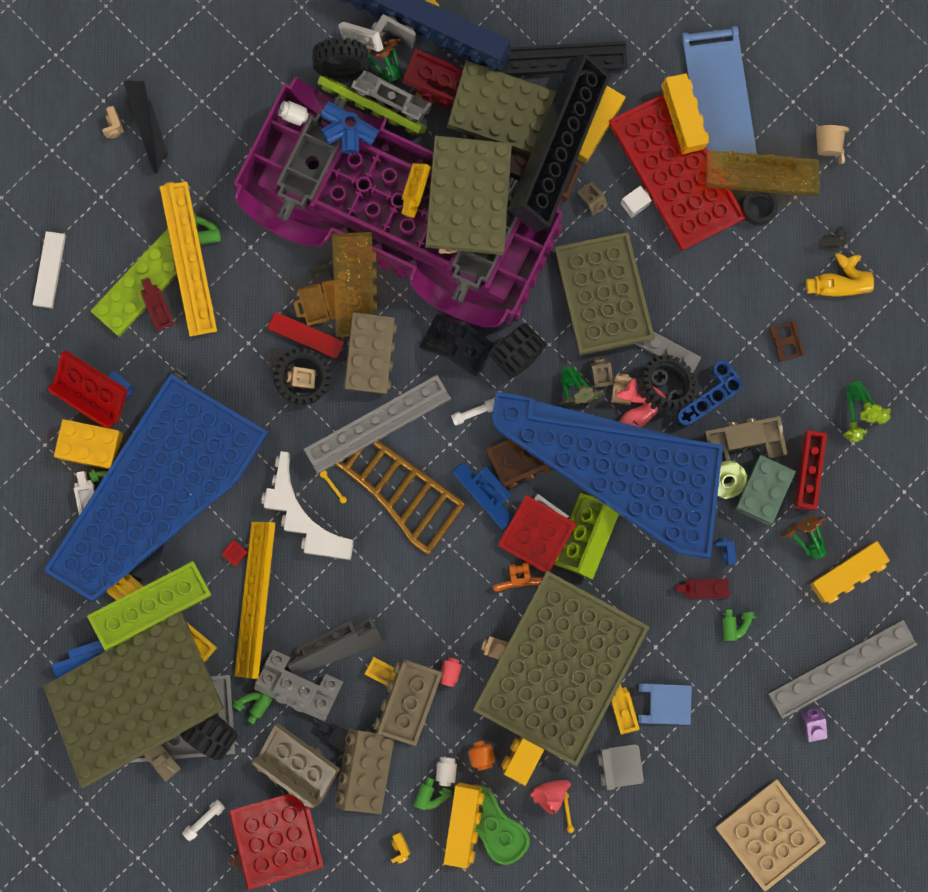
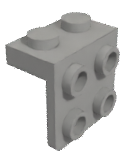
[371,14,416,49]
[597,744,644,790]

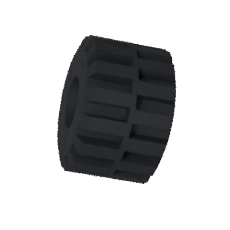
[491,323,547,378]
[179,714,238,761]

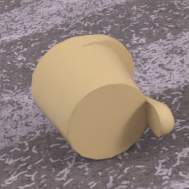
[816,125,849,164]

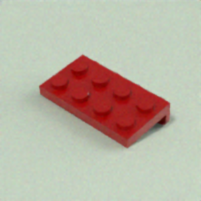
[47,350,128,428]

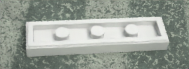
[33,231,66,309]

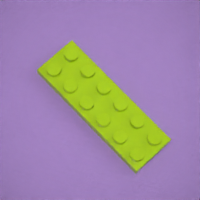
[317,76,427,135]
[91,229,177,337]
[87,561,211,652]

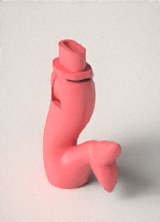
[615,378,667,427]

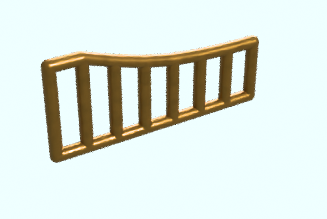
[336,440,466,555]

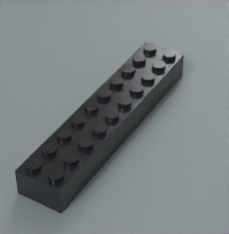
[508,53,610,232]

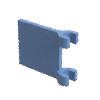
[637,683,692,725]

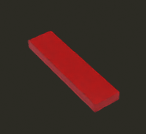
[267,312,345,360]

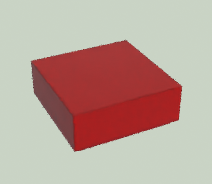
[221,540,248,567]

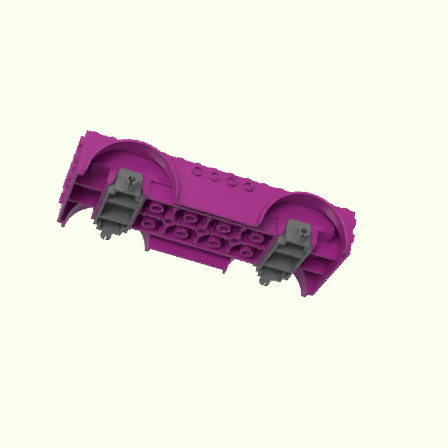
[233,77,563,328]

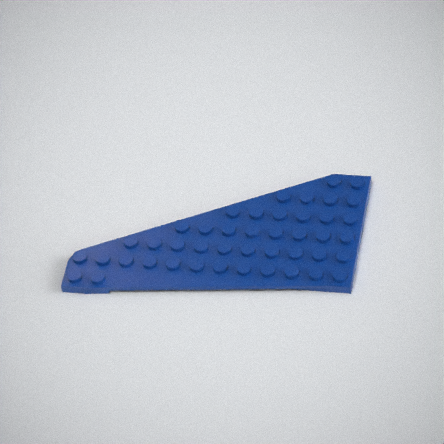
[492,392,723,559]

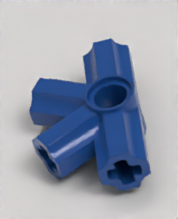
[320,101,379,154]

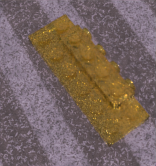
[706,150,820,196]
[332,232,377,337]

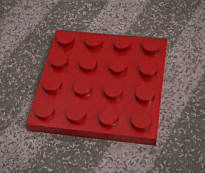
[228,794,324,890]

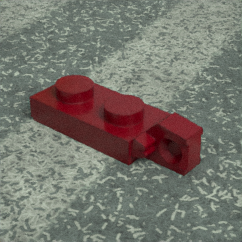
[140,277,174,331]
[675,579,729,598]

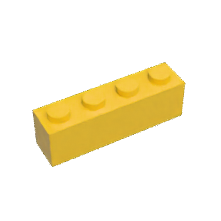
[661,73,709,154]
[577,86,626,164]
[809,541,890,604]
[444,782,484,869]

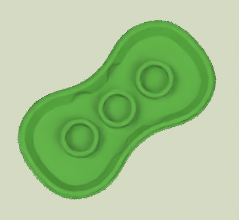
[475,784,530,865]

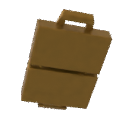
[293,277,358,326]

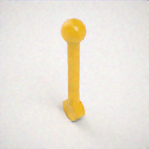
[320,471,347,504]
[564,792,574,833]

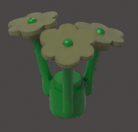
[559,366,604,409]

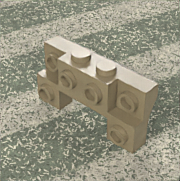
[704,416,787,462]

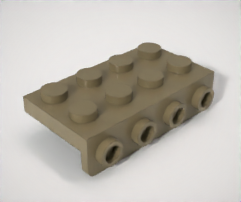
[344,312,397,395]
[373,658,443,746]
[252,723,340,808]
[335,729,394,814]

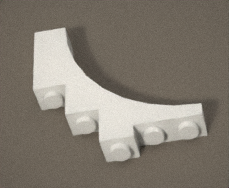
[261,451,354,560]

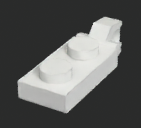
[74,471,95,515]

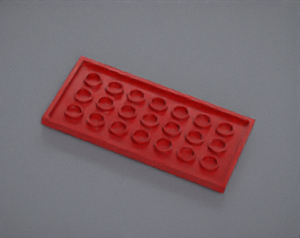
[609,94,746,252]

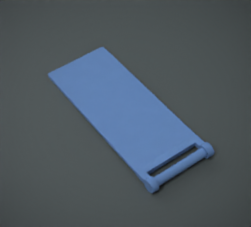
[682,26,759,172]

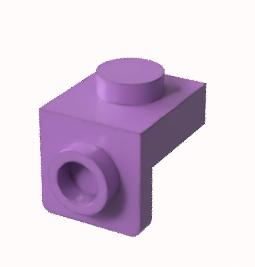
[802,709,828,742]

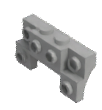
[351,71,433,122]
[254,650,343,722]

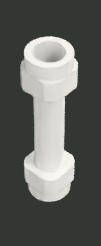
[451,399,494,426]
[182,800,225,841]

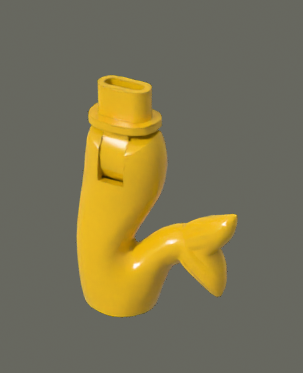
[806,253,874,296]

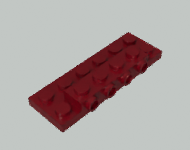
[402,48,463,109]

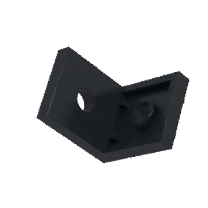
[419,314,494,376]

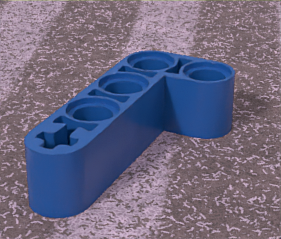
[676,361,742,428]

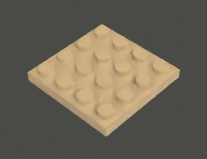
[715,779,826,892]

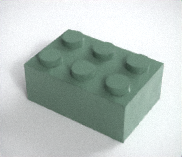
[734,455,796,525]

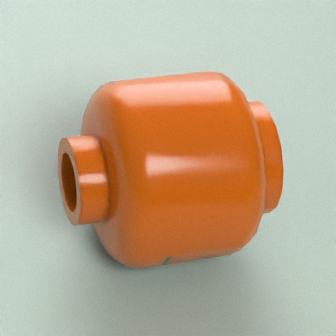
[468,740,496,771]

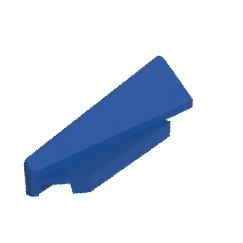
[51,640,105,678]

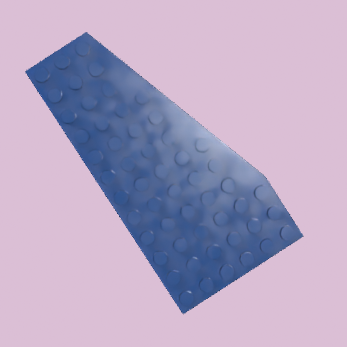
[44,374,269,602]

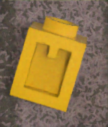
[391,831,411,864]

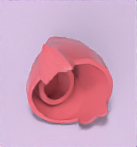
[530,780,571,814]

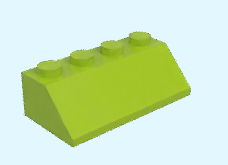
[554,493,619,580]

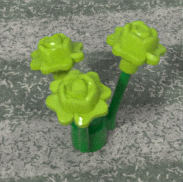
[843,381,891,442]

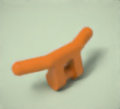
[493,563,543,592]

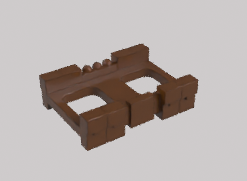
[769,320,806,362]

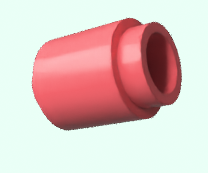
[439,657,462,687]

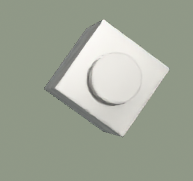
[620,186,652,218]

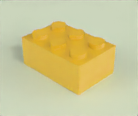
[54,419,123,470]
[501,736,544,786]

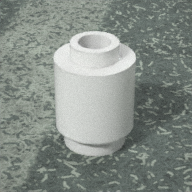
[278,101,309,126]
[436,757,457,786]

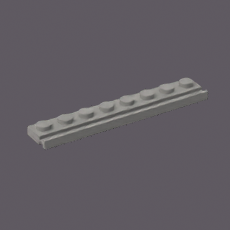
[304,375,451,474]
[767,620,917,719]

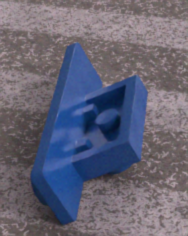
[452,462,513,529]

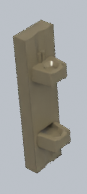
[143,744,182,782]

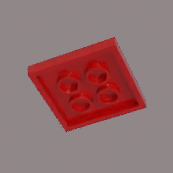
[498,495,577,572]

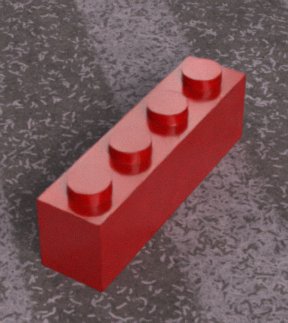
[793,430,827,511]

